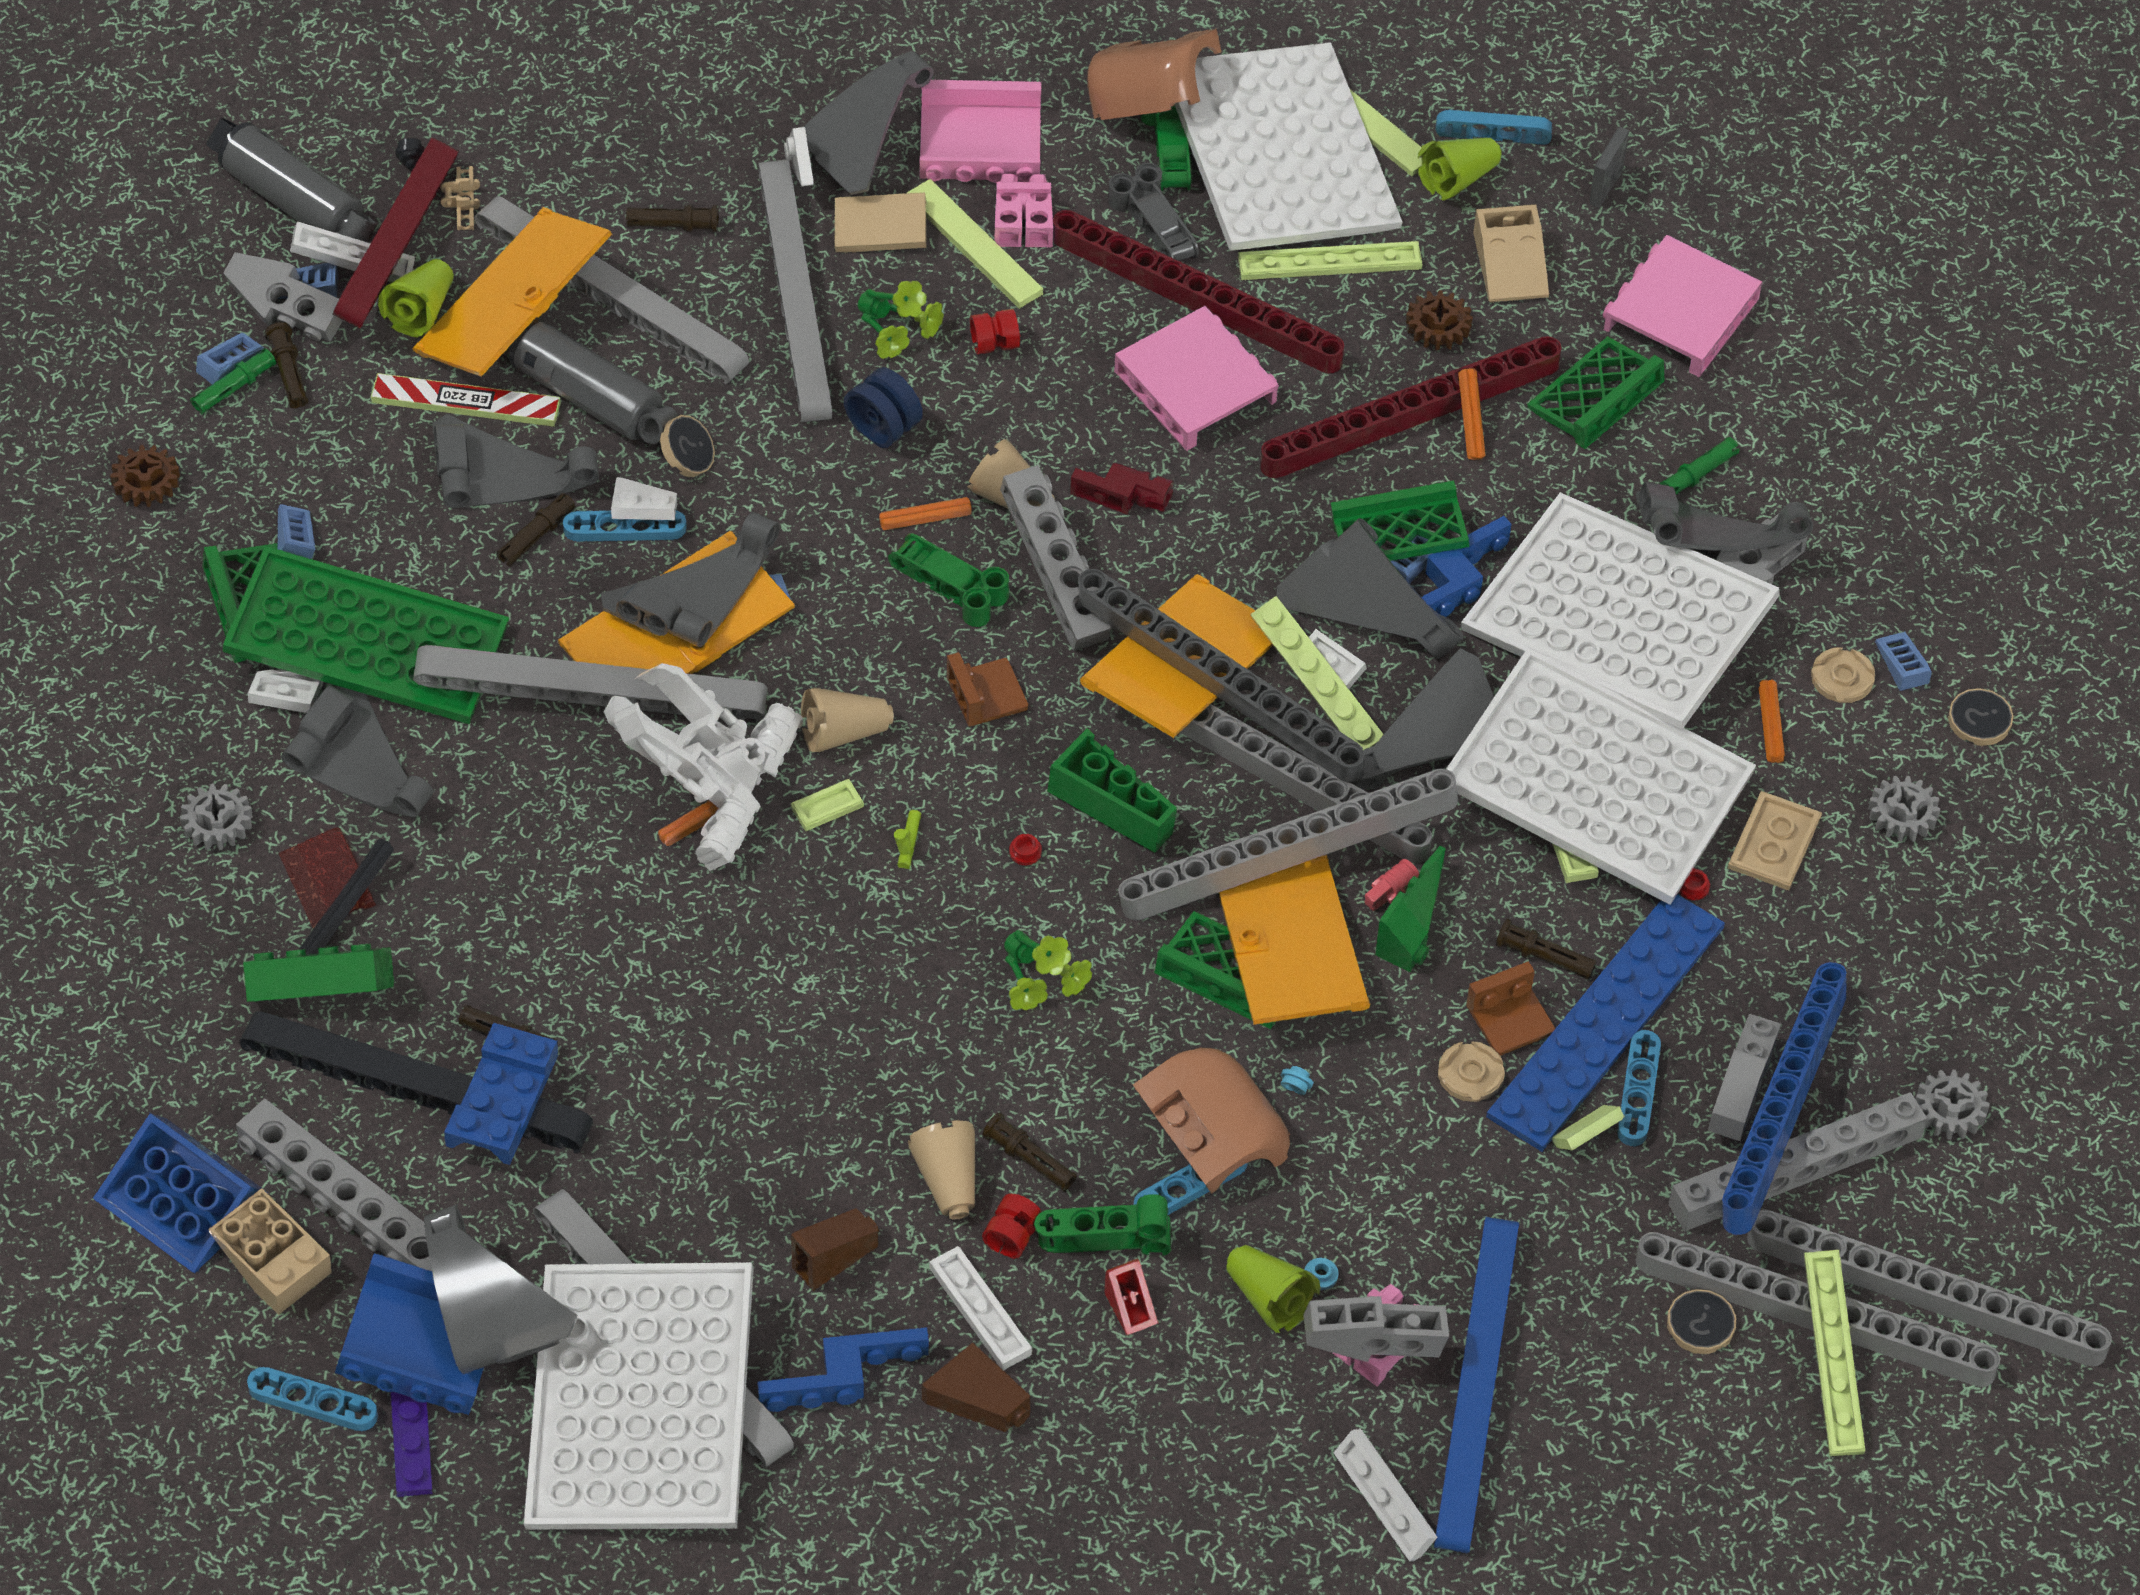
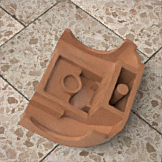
[1087,29,1221,120]
[1133,1048,1290,1194]

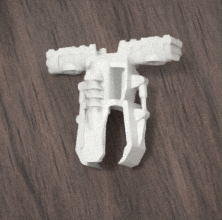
[604,663,803,871]

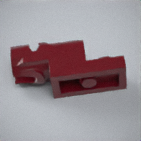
[1070,462,1174,515]

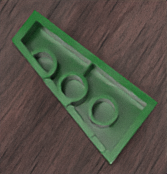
[1047,728,1177,853]
[243,943,394,1002]

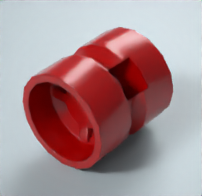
[970,309,1020,355]
[982,1193,1041,1259]

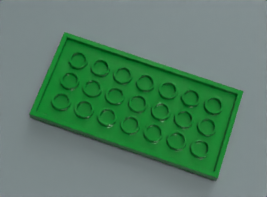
[223,546,509,724]

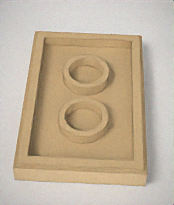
[835,192,926,252]
[1728,791,1822,890]

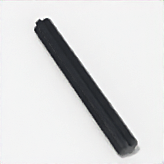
[299,839,394,955]

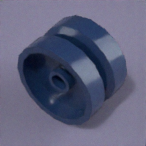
[844,367,923,448]

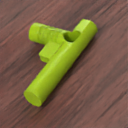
[894,810,921,869]

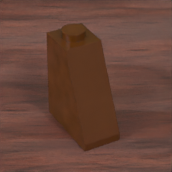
[791,1208,879,1291]
[922,1342,1031,1432]

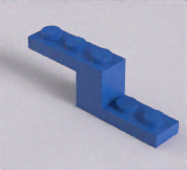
[1421,516,1511,617]
[758,1328,929,1412]

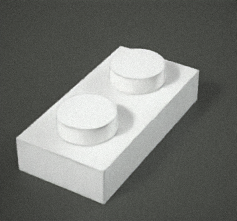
[1309,629,1367,689]

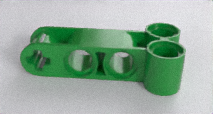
[1140,105,1191,191]
[888,533,1009,627]
[1034,1194,1171,1255]

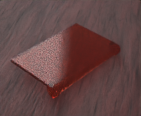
[278,827,376,928]

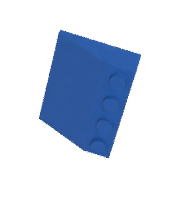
[93,1113,268,1273]

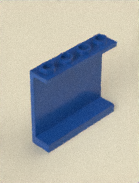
[335,1253,484,1415]

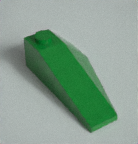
[1375,846,1446,972]

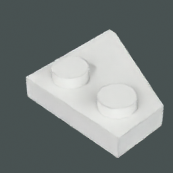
[784,127,814,187]
[611,477,677,520]
[248,669,324,713]

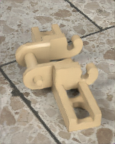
[440,166,480,230]

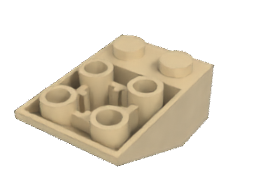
[1473,205,1549,302]
[209,1188,332,1315]

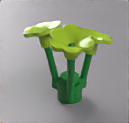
[858,281,944,359]
[1004,930,1092,1010]

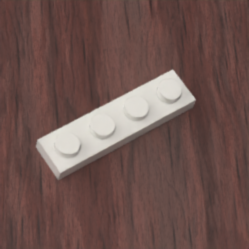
[290,221,415,282]
[929,1246,1032,1370]
[1334,1429,1437,1562]

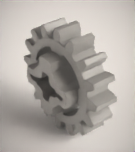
[1868,776,1941,842]
[180,784,253,850]
[1916,1070,1990,1140]

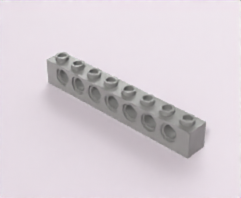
[1669,1092,1927,1232]
[236,1098,432,1271]

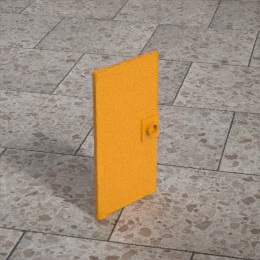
[412,207,612,377]
[558,531,795,674]
[1080,574,1273,738]
[1218,854,1370,1025]

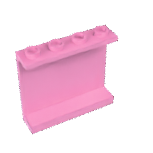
[920,80,1041,183]
[1603,235,1762,377]
[1114,306,1278,451]

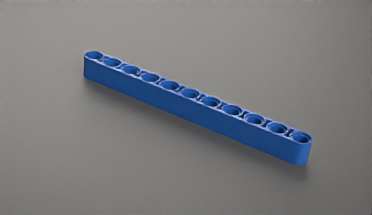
[1722,962,1846,1235]
[1434,1217,1519,1553]

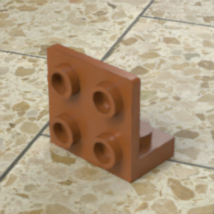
[947,652,1028,727]
[1466,961,1555,1056]

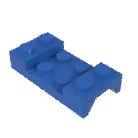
[444,1023,558,1165]

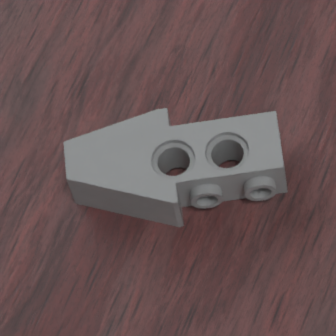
[223,252,343,341]
[1716,514,1808,584]
[1708,1014,1781,1141]
[1304,1296,1449,1362]

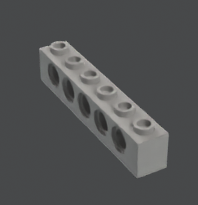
[1000,465,1114,651]

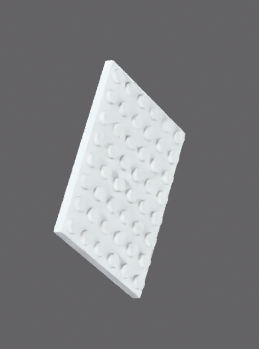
[1175,43,1402,251]
[1461,492,1779,729]
[1446,648,1756,905]
[524,1263,754,1530]

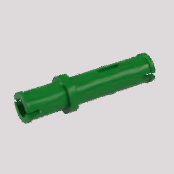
[190,348,276,415]
[1660,437,1740,495]

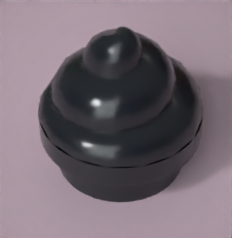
[395,138,425,171]

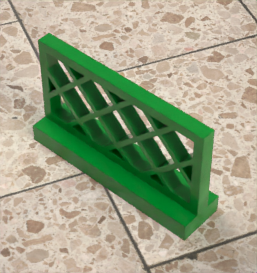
[1527,336,1665,450]
[1330,480,1470,561]
[202,543,278,663]
[1154,911,1276,1029]

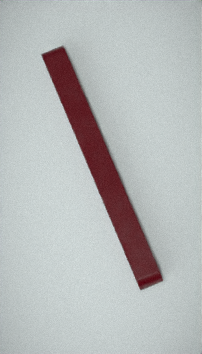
[1053,210,1344,373]
[1260,336,1562,478]

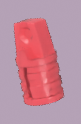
[1365,859,1419,911]

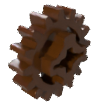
[1405,290,1473,350]
[110,445,180,507]

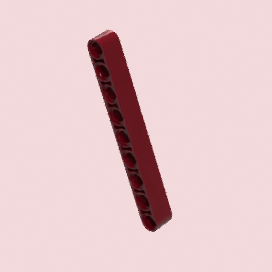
[332,137,459,329]

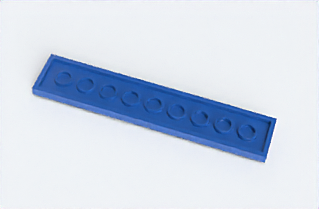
[1486,894,1725,1152]

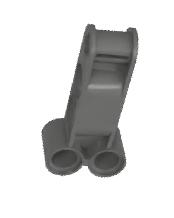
[1108,163,1199,261]

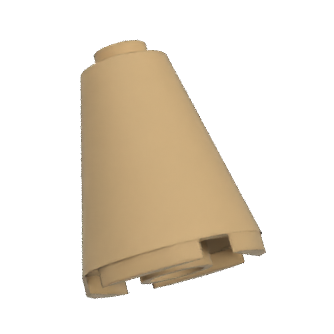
[967,439,1055,509]
[801,688,894,752]
[908,1120,975,1220]

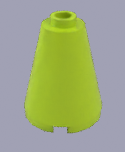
[1418,138,1501,200]
[378,259,454,337]
[1227,1245,1321,1333]

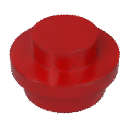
[1009,834,1042,865]
[1679,869,1710,900]

